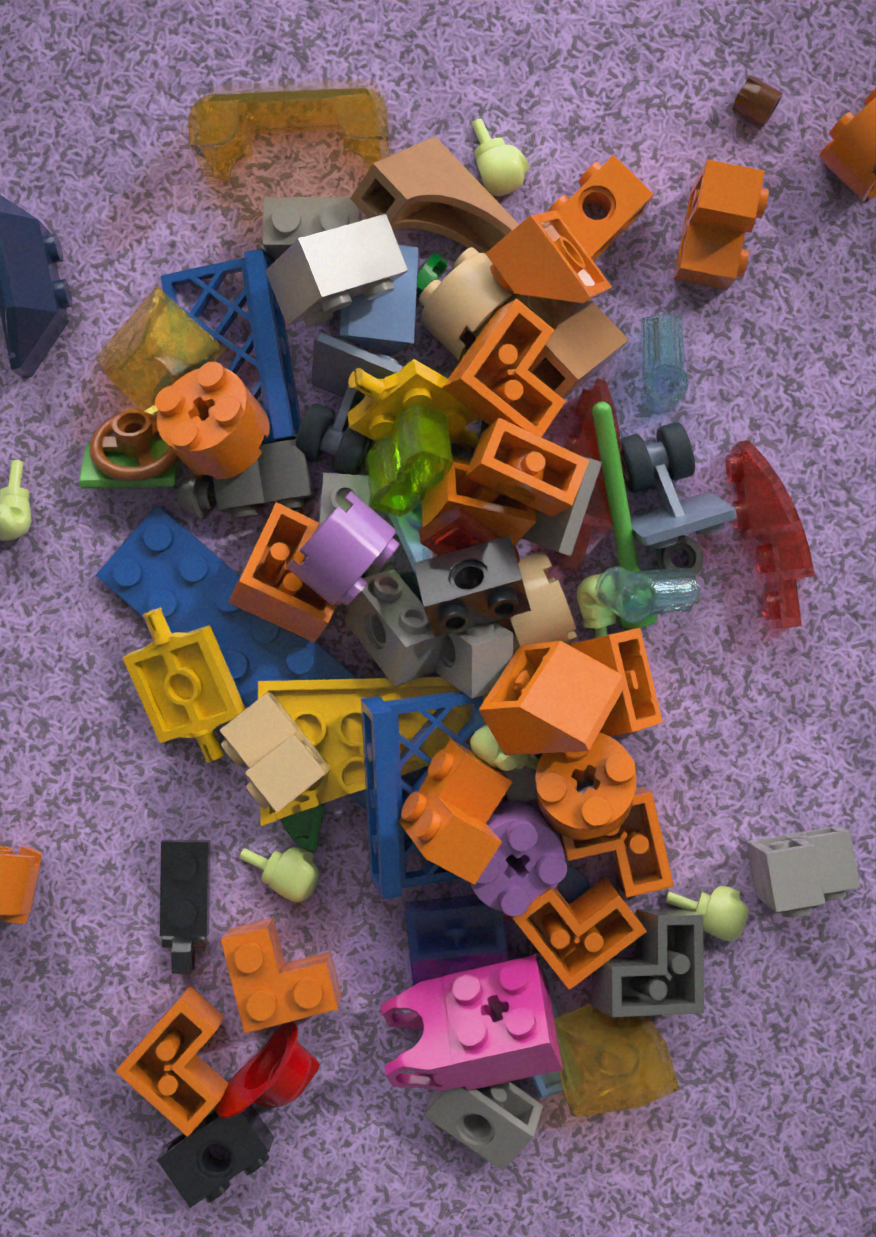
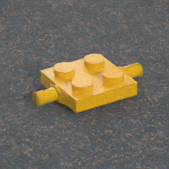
[347,359,479,463]
[123,607,246,763]

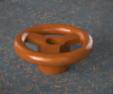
[89,409,179,481]

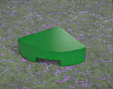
[416,252,448,298]
[280,804,325,852]

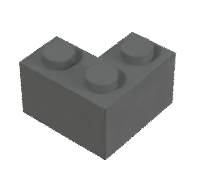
[592,908,704,1017]

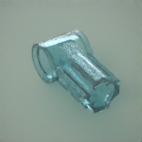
[640,314,689,414]
[595,566,701,623]

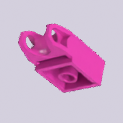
[381,955,563,1091]

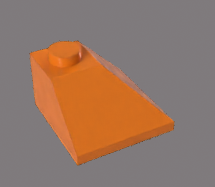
[485,210,612,303]

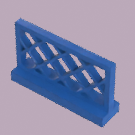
[161,248,302,445]
[361,691,484,899]

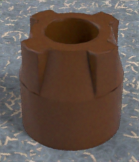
[732,75,783,128]

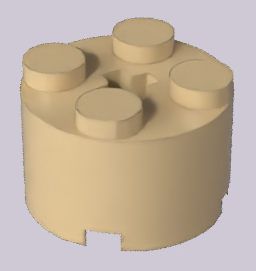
[419,247,528,362]
[497,550,578,656]

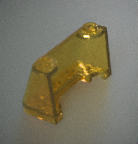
[188,78,391,182]

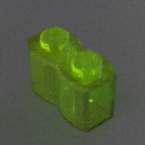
[366,404,453,517]

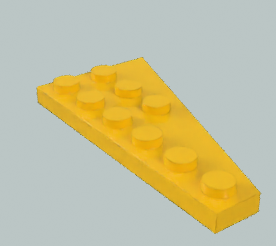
[258,677,489,826]

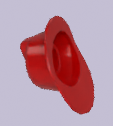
[216,1021,319,1119]

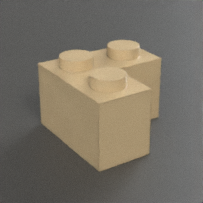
[220,693,331,813]

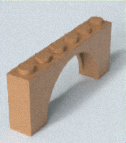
[350,136,629,399]

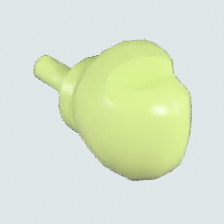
[471,119,529,196]
[0,460,32,541]
[577,573,624,638]
[470,724,540,771]
[239,846,320,902]
[665,886,749,942]

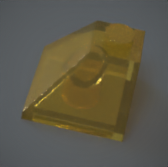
[97,286,225,416]
[554,1003,680,1117]

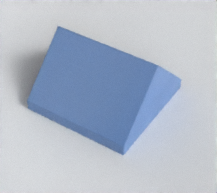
[340,245,419,355]

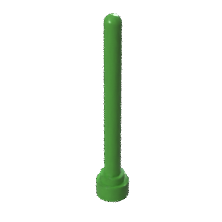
[592,402,658,628]

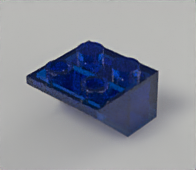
[405,895,507,986]

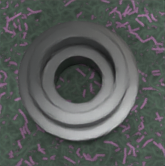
[178,474,217,519]
[656,535,704,582]

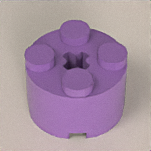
[286,491,400,606]
[469,800,567,916]

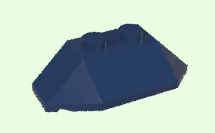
[0,195,73,378]

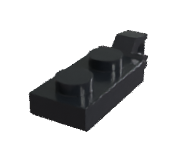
[160,840,210,974]

